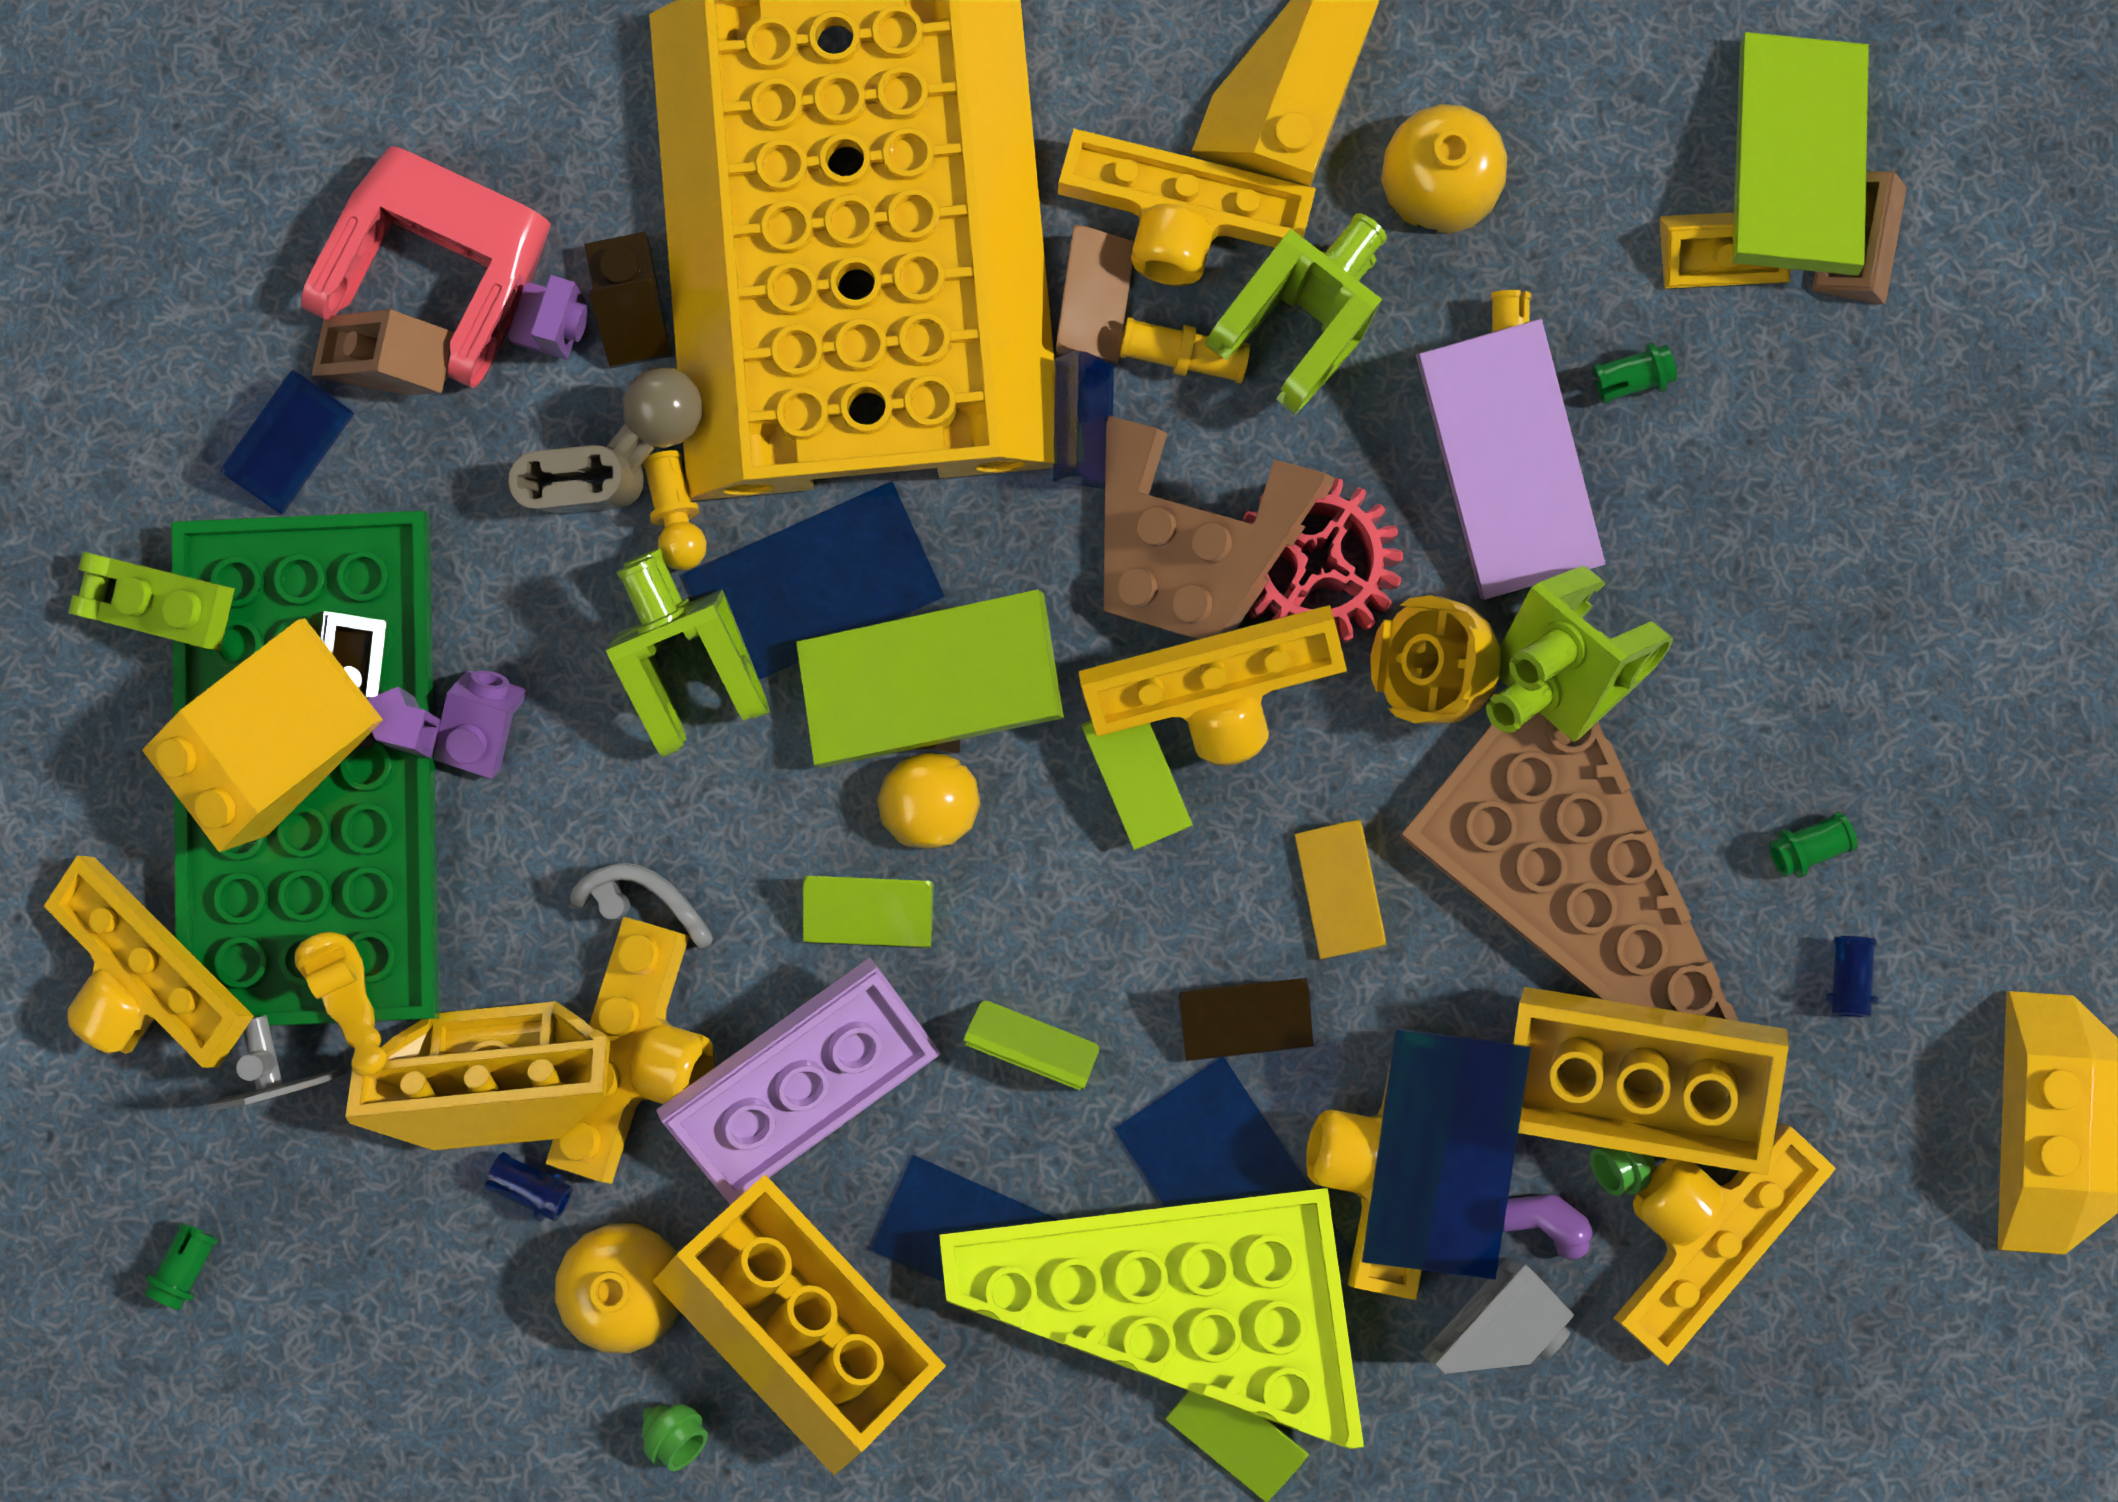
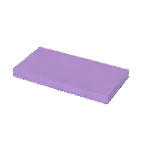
[1415,319,1606,600]
[656,957,941,1205]

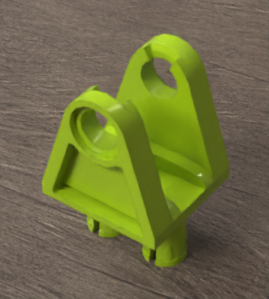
[1205,213,1387,415]
[606,548,770,757]
[1486,566,1673,742]

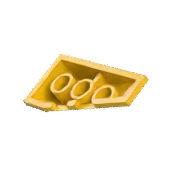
[1191,0,1380,187]

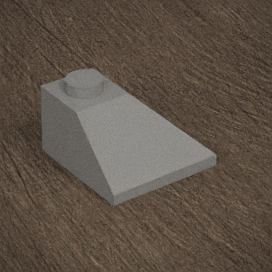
[1420,1258,1574,1374]

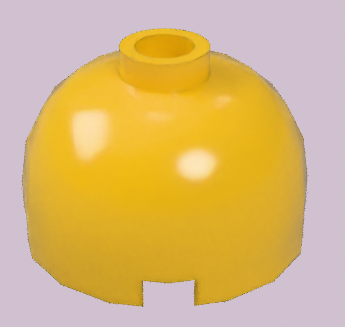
[1381,104,1507,234]
[1370,595,1502,725]
[555,1223,680,1354]

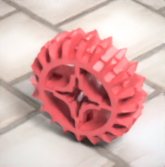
[1242,478,1403,643]

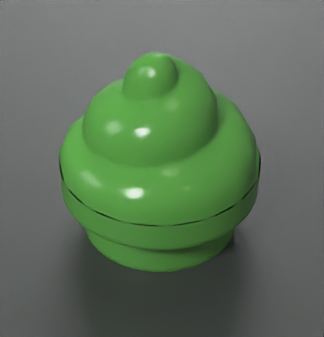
[1590,1147,1656,1196]
[642,1404,708,1471]

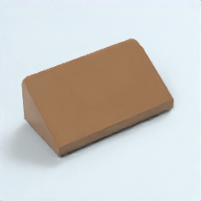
[1812,171,1907,304]
[1056,225,1134,365]

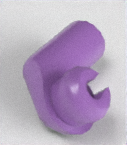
[1498,1194,1593,1260]

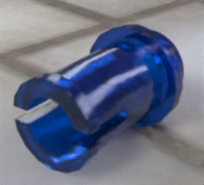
[1826,936,1879,1018]
[484,1152,573,1222]

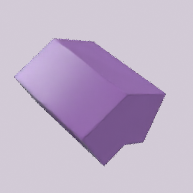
[368,687,441,759]

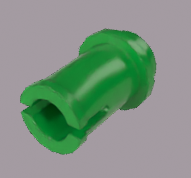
[1592,342,1677,404]
[1769,812,1858,878]
[144,1222,219,1310]

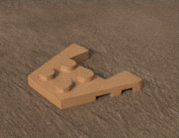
[1103,416,1335,640]

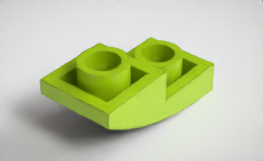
[1080,720,1193,850]

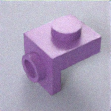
[508,275,589,360]
[432,671,526,779]

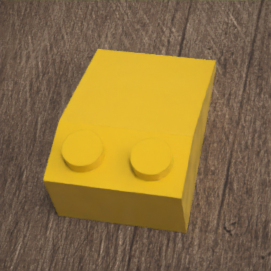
[142,618,383,852]

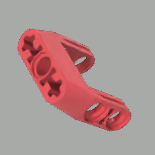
[301,146,551,388]

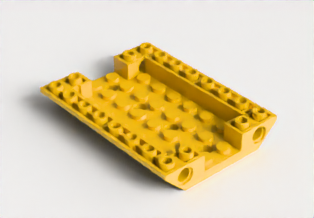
[649,0,1064,501]

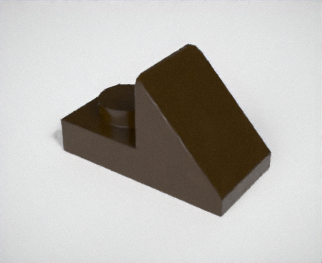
[584,231,672,369]

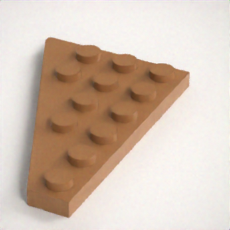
[1399,713,1739,1021]

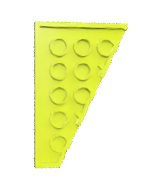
[939,1188,1364,1449]

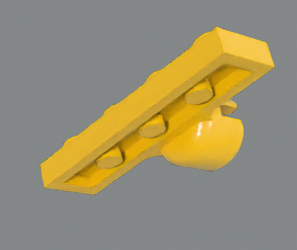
[1058,128,1316,287]
[1079,605,1347,766]
[44,855,254,1068]
[545,916,716,1184]
[1306,1030,1465,1300]
[1613,1123,1836,1366]

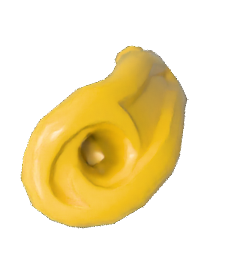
[294,932,388,1077]

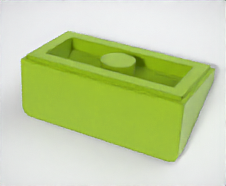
[803,876,934,948]
[963,1001,1099,1091]
[1165,1390,1310,1502]

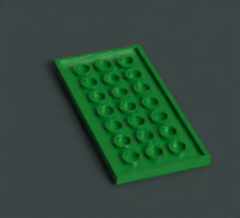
[171,511,440,1027]

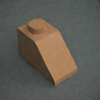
[311,309,455,395]

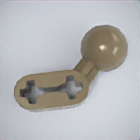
[508,367,702,514]

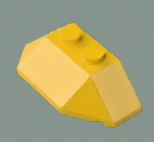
[1998,991,2118,1255]
[345,1001,610,1151]

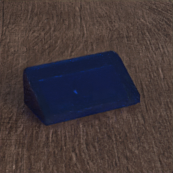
[1053,350,1114,489]
[220,370,355,515]

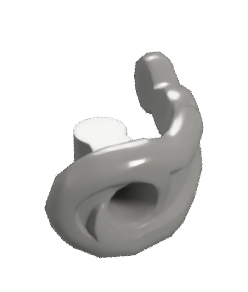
[570,863,713,949]

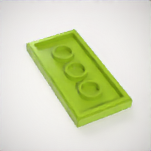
[1732,32,1869,276]
[796,589,1064,768]

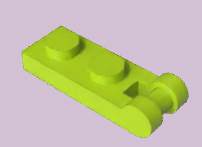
[68,551,235,651]

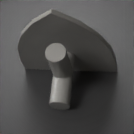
[206,1015,344,1111]

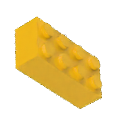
[1501,987,1789,1175]
[653,1174,946,1475]

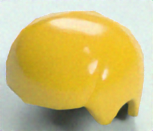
[877,753,981,849]

